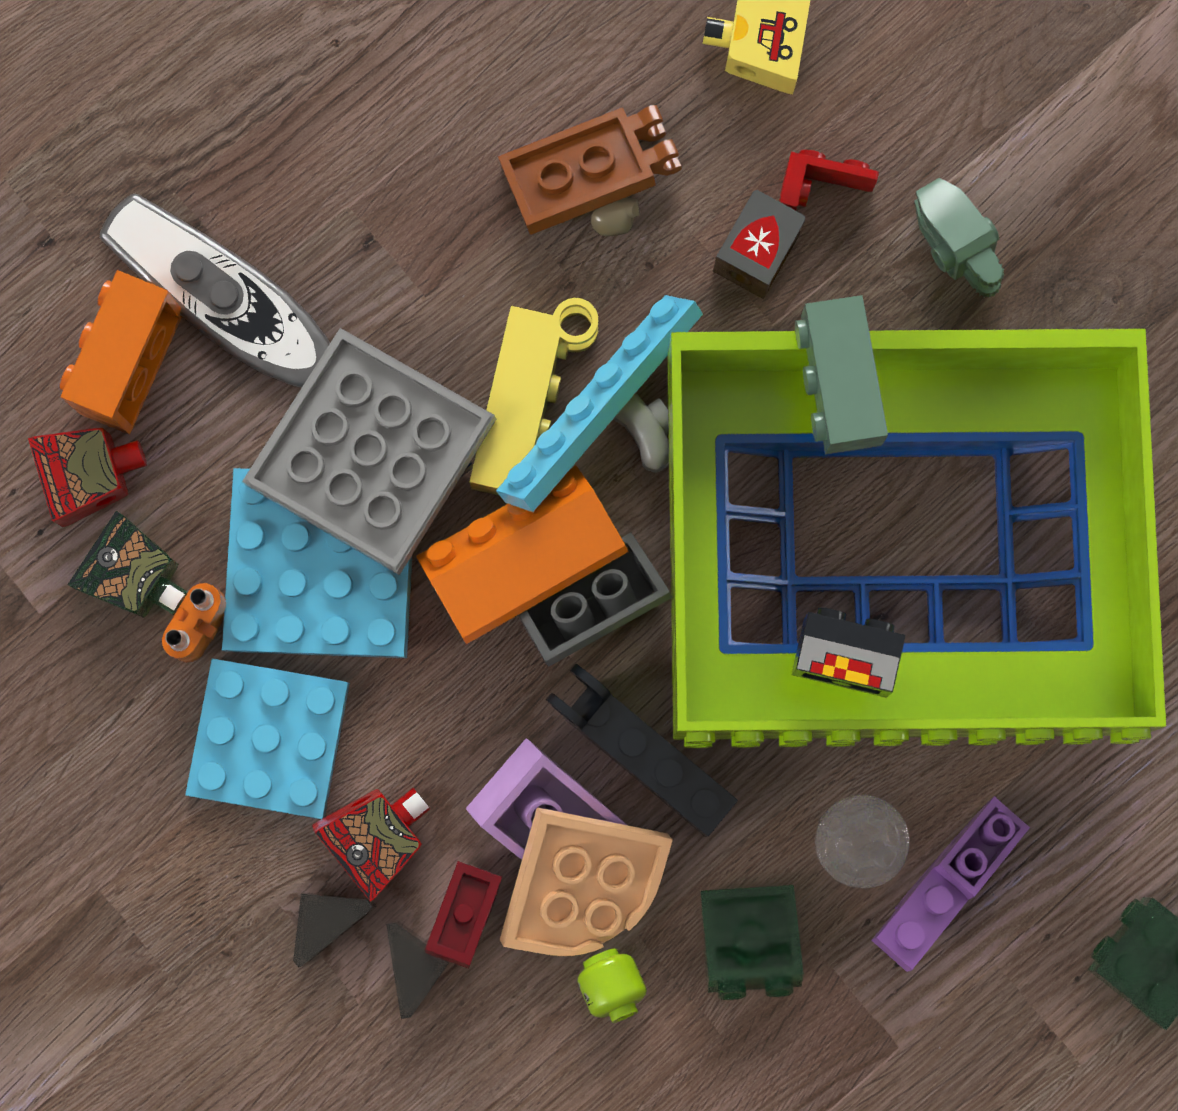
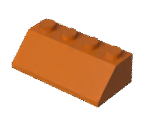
[416,465,629,644]

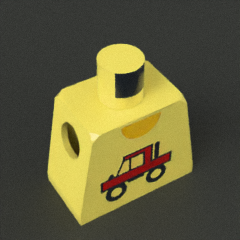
[703,0,810,94]

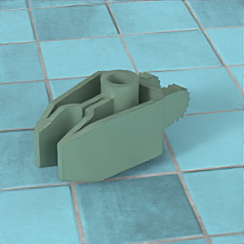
[914,178,1004,298]

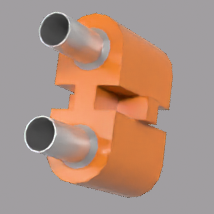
[162,583,226,663]

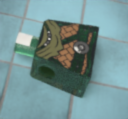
[67,511,188,618]

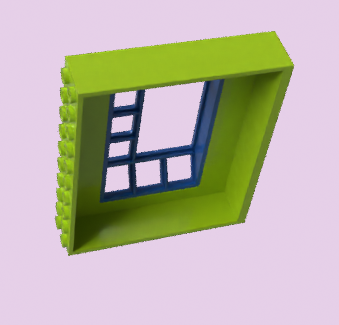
[667,329,1166,748]

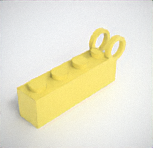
[469,298,598,495]

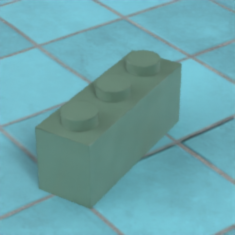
[795,295,888,454]

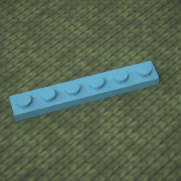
[496,295,703,512]

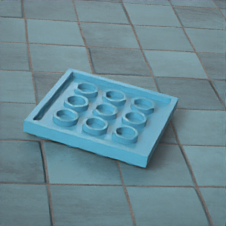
[222,468,412,658]

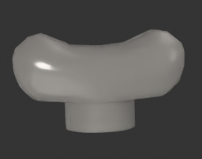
[613,393,669,473]

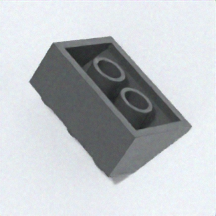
[518,532,673,667]

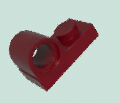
[425,861,502,969]

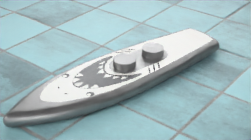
[100,193,330,388]

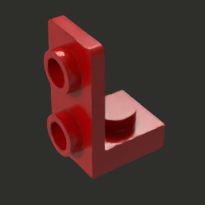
[779,150,879,211]

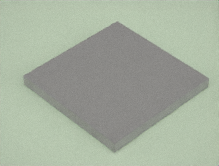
[242,328,497,575]

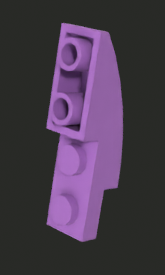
[871,796,1030,972]

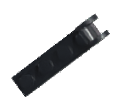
[545,664,738,837]

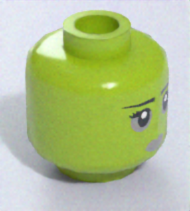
[577,948,647,1023]

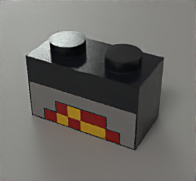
[791,608,906,698]

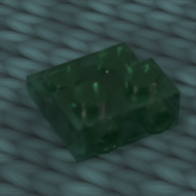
[700,885,804,1000]
[1088,897,1178,1030]

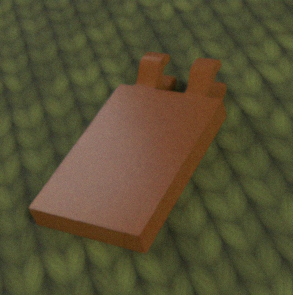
[498,105,682,235]

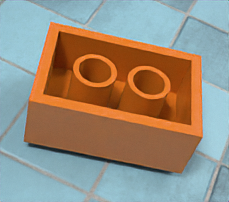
[60,270,182,435]

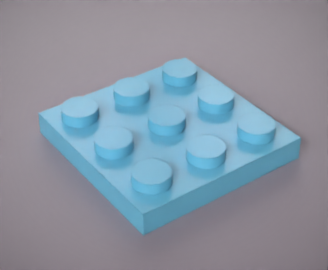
[185,658,350,819]

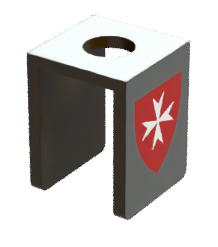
[713,190,805,299]

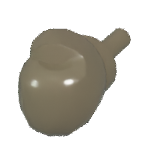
[591,197,640,236]

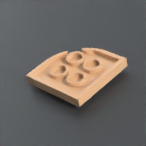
[500,807,673,956]

